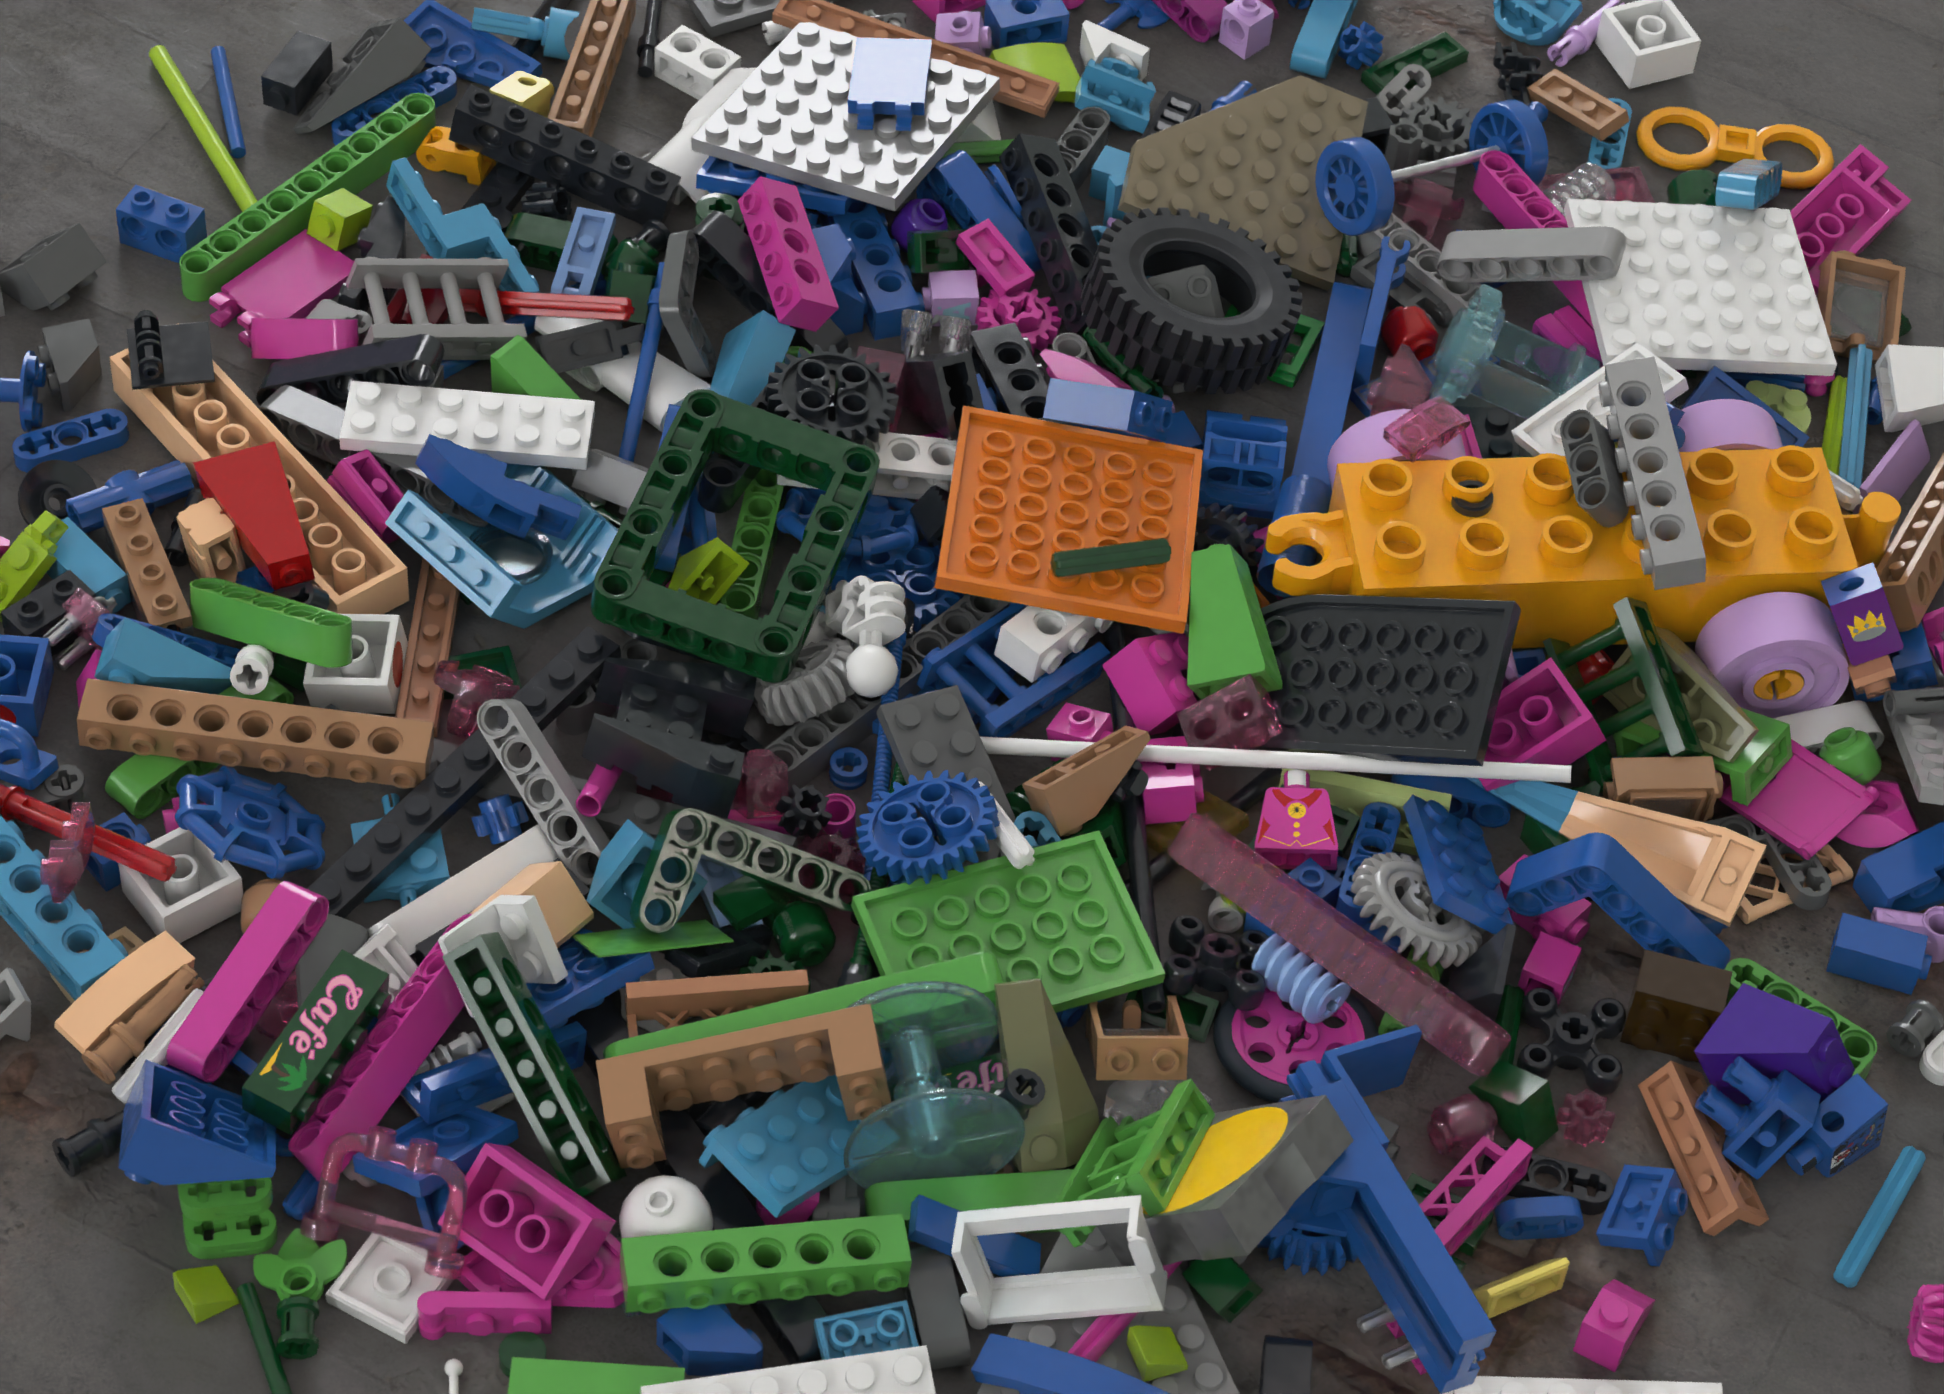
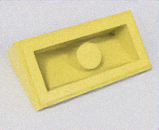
[1472,1257,1570,1318]

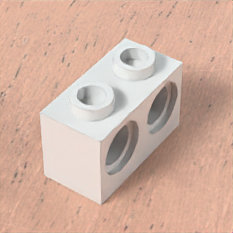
[654,25,741,100]

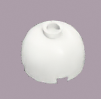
[619,1175,714,1238]

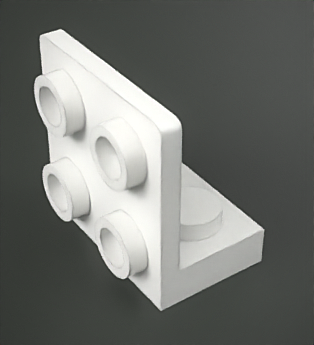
[438,895,568,1017]

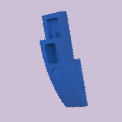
[415,434,582,540]

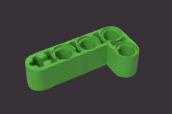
[1725,958,1877,1081]

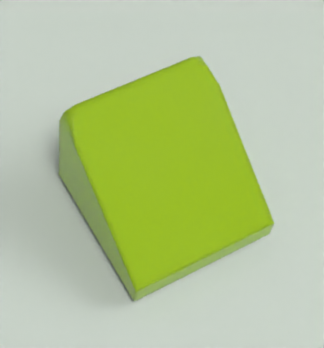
[172,1265,239,1324]
[1126,1325,1188,1382]

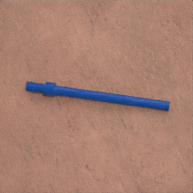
[618,262,664,463]

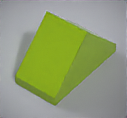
[668,537,750,605]

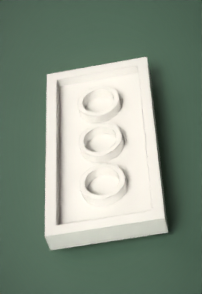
[1511,342,1689,457]

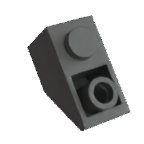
[37,318,102,412]

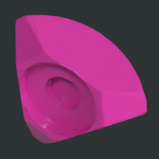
[1837,780,1920,848]

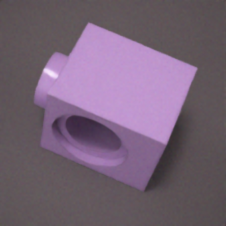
[1218,0,1275,60]

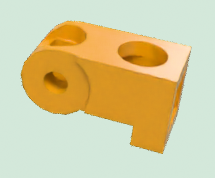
[416,126,496,186]

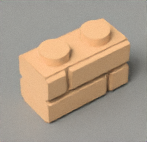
[177,498,246,583]

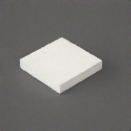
[326,1225,456,1344]

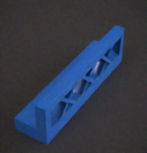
[401,1021,587,1125]

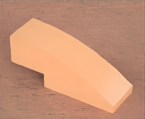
[54,930,195,1054]

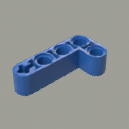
[916,150,1042,273]

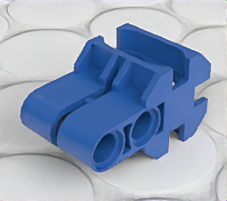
[1198,410,1288,519]

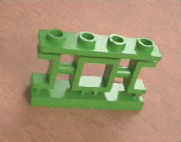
[1055,1078,1216,1248]

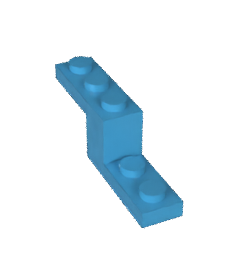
[386,157,540,293]

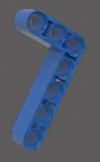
[1506,832,1731,970]

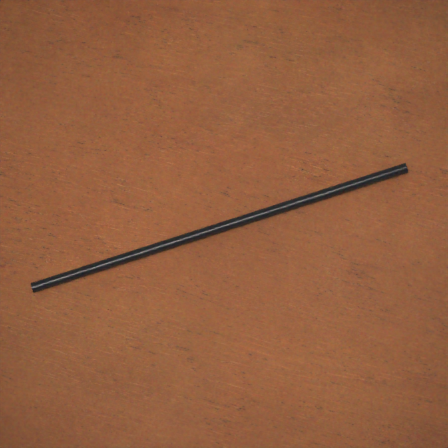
[1104,621,1166,1014]

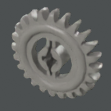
[1351,852,1483,969]

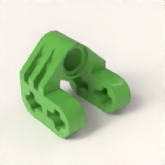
[178,1178,278,1260]

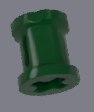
[276,1296,319,1360]

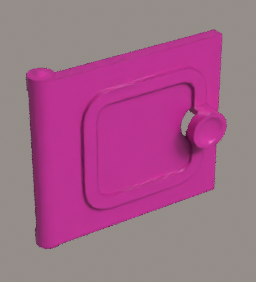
[1719,739,1880,860]

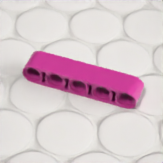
[166,881,329,1083]

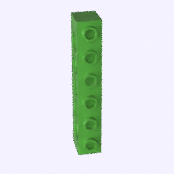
[620,1213,912,1313]

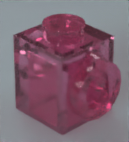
[733,749,789,819]

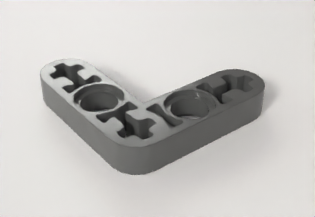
[659,230,717,379]
[1703,814,1832,911]

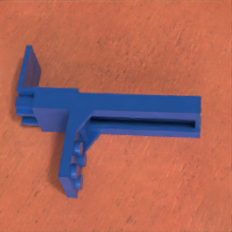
[1265,1025,1496,1394]

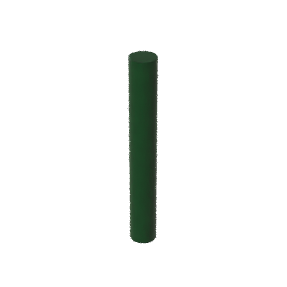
[236,1283,292,1394]

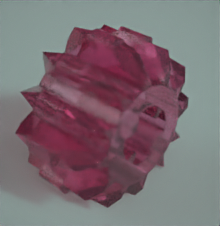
[798,828,865,896]

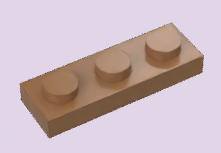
[1527,69,1629,141]

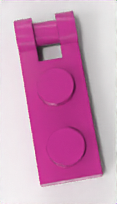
[417,1291,552,1340]

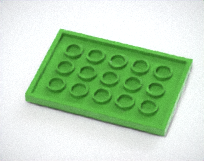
[851,830,1166,1053]

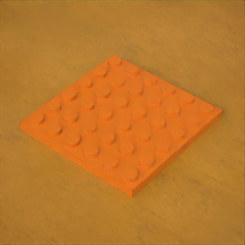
[934,405,1203,634]

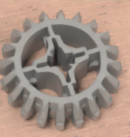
[753,638,855,726]

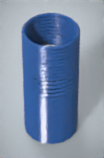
[1256,474,1332,597]

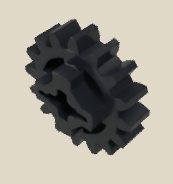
[1193,502,1264,578]

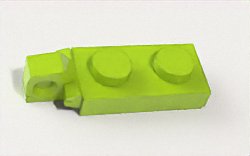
[0,510,69,622]

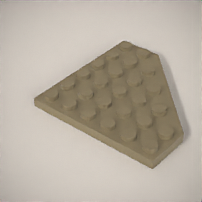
[1118,75,1368,291]

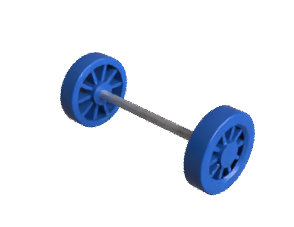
[1315,99,1548,236]

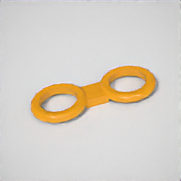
[1636,106,1834,189]

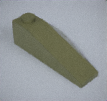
[1603,626,1759,763]

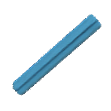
[1833,1146,1926,1288]

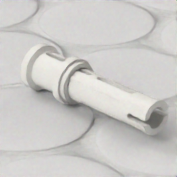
[230,644,274,695]

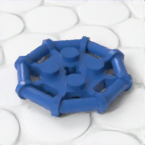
[776,487,920,561]
[175,766,326,879]

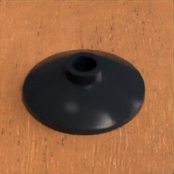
[18,460,97,525]

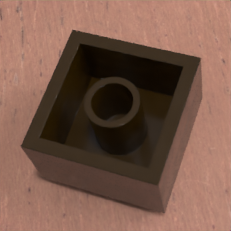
[1620,949,1732,1063]

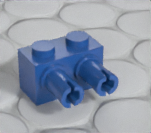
[1695,1056,1821,1180]

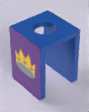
[1821,562,1904,666]

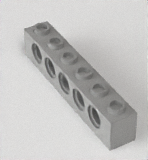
[1598,357,1706,590]

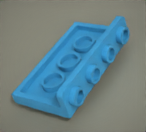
[699,1075,900,1218]

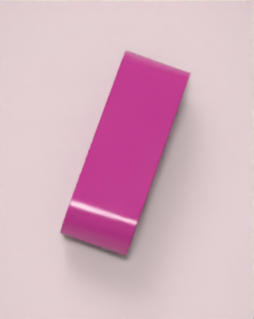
[251,318,358,359]

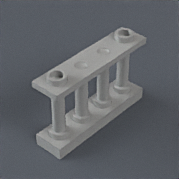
[346,257,527,360]

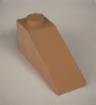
[1022,726,1151,837]

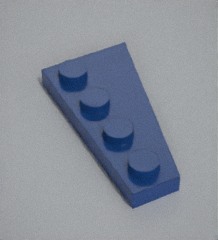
[404,0,543,88]

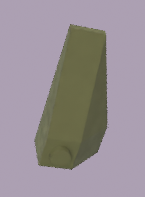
[994,978,1099,1172]

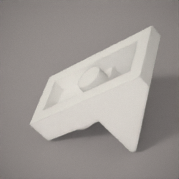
[1079,20,1150,81]

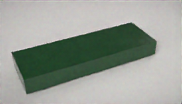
[1361,31,1469,97]

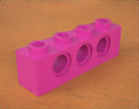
[738,176,839,332]

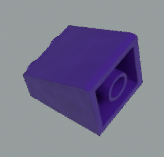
[1694,983,1855,1104]

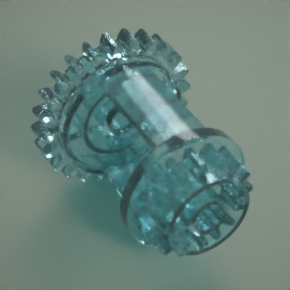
[1428,284,1601,419]

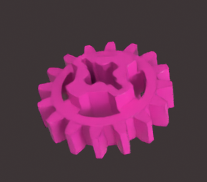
[975,288,1061,356]

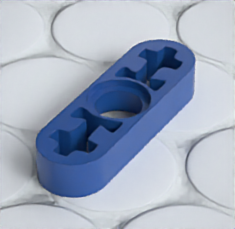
[12,409,129,473]

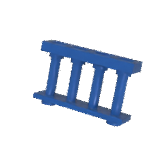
[916,602,1111,738]

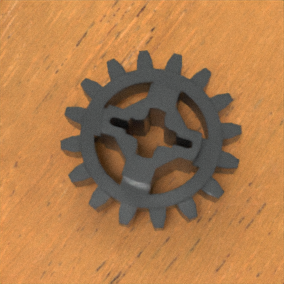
[1399,97,1474,161]

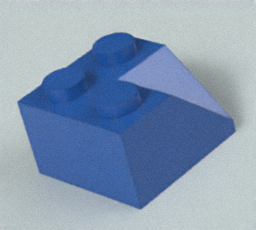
[812,223,868,335]

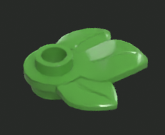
[253,1228,348,1302]

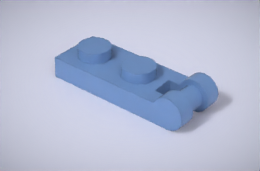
[550,207,616,296]

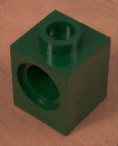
[1182,1257,1263,1323]

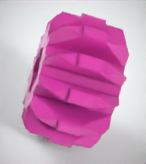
[1907,1284,1944,1363]

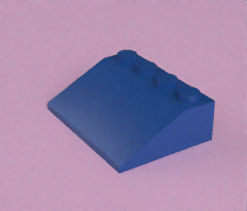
[118,1059,276,1185]

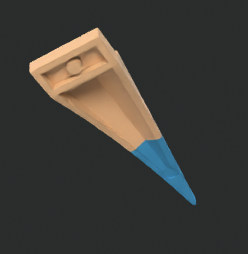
[1467,778,1766,927]

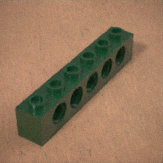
[442,932,627,1199]

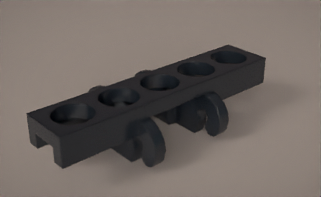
[1493,42,1544,105]

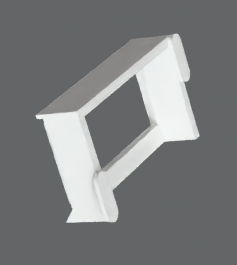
[951,1195,1168,1329]

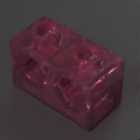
[1177,674,1283,771]

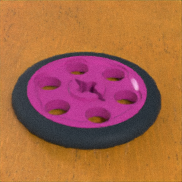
[1213,984,1379,1103]

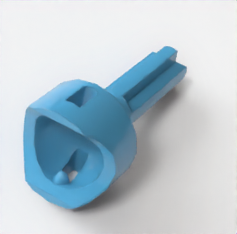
[471,7,579,61]

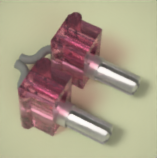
[43,588,117,670]

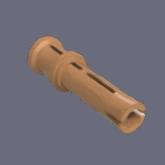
[81,964,205,1085]

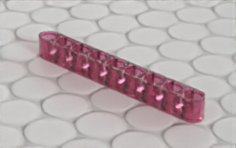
[1168,813,1511,1077]

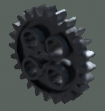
[765,344,898,445]

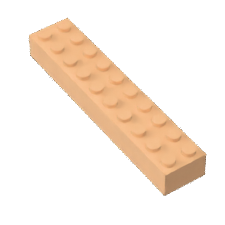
[109,323,409,614]

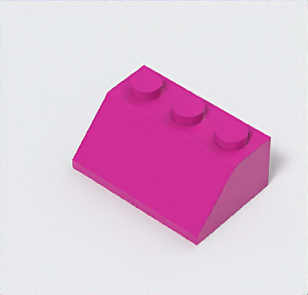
[438,1143,616,1300]

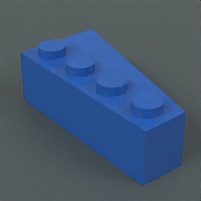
[1852,821,1944,913]

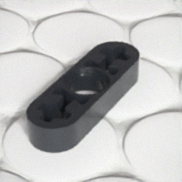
[1480,1146,1614,1215]

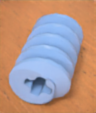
[1252,930,1351,1024]

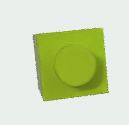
[307,188,373,251]

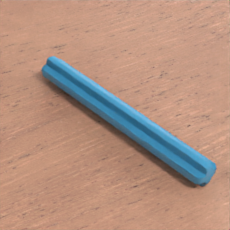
[1838,344,1873,489]

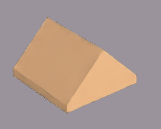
[470,861,594,948]

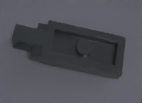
[534,320,645,374]
[664,924,773,978]

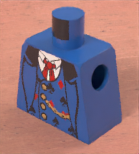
[1785,1073,1888,1178]

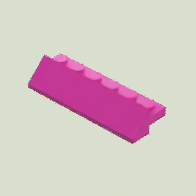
[1790,144,1912,297]

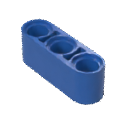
[1390,774,1512,828]

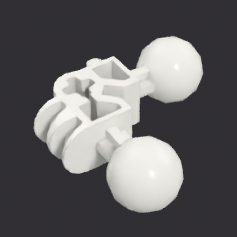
[803,575,906,698]

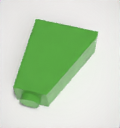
[491,335,581,400]

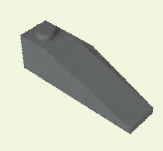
[293,17,431,134]

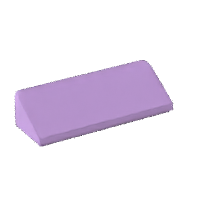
[1852,419,1930,514]

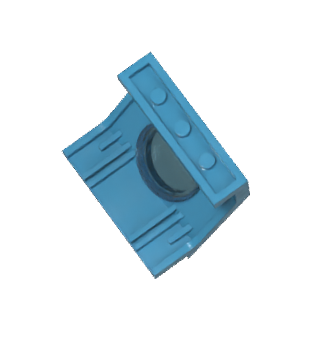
[385,463,618,629]

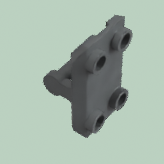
[1147,265,1225,394]

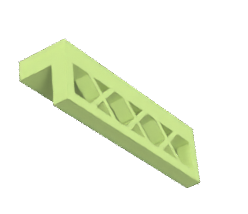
[1279,769,1452,856]

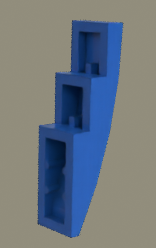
[971,1333,1171,1394]

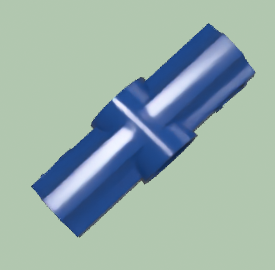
[65,460,194,533]

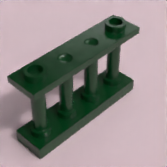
[1543,597,1704,793]

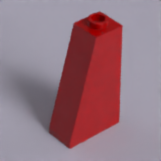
[193,441,315,590]

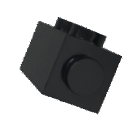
[261,31,333,116]

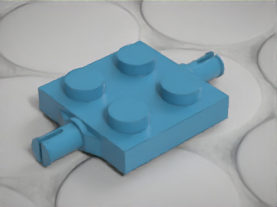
[350,793,450,908]

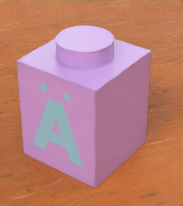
[921,270,979,326]

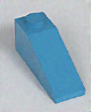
[94,617,232,695]

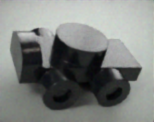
[1105,760,1149,804]

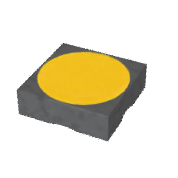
[1096,1095,1354,1267]

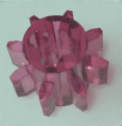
[1556,1089,1615,1147]

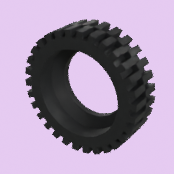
[1081,207,1303,394]

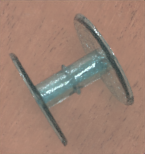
[843,981,1025,1189]

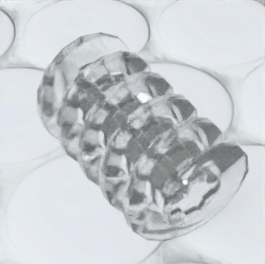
[1542,163,1616,218]

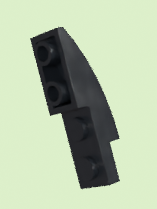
[338,193,406,312]

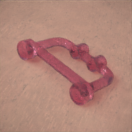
[300,1126,468,1279]

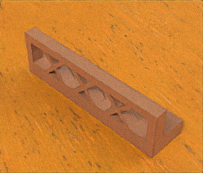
[625,969,809,1038]
[1638,1061,1769,1236]

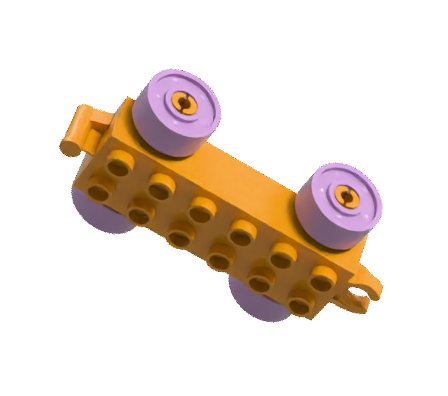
[1265,399,1901,719]

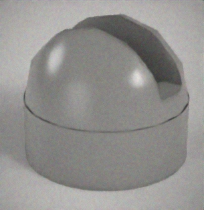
[1208,895,1243,933]

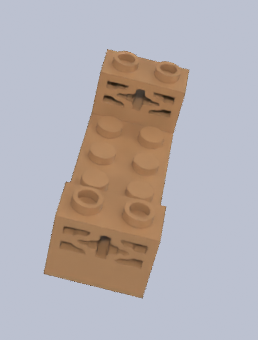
[596,1004,893,1169]

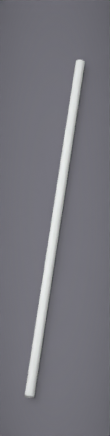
[980,736,1571,783]

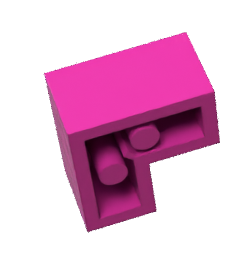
[1102,632,1200,735]

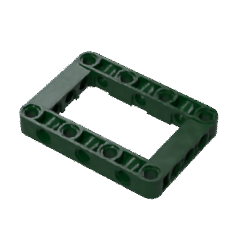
[590,389,880,683]

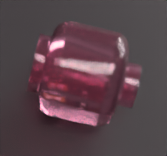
[1427,1093,1497,1160]

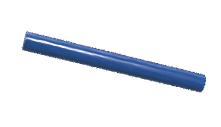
[210,46,246,159]

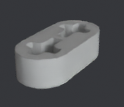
[1376,64,1431,123]

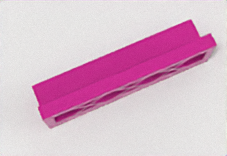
[1419,1136,1533,1256]

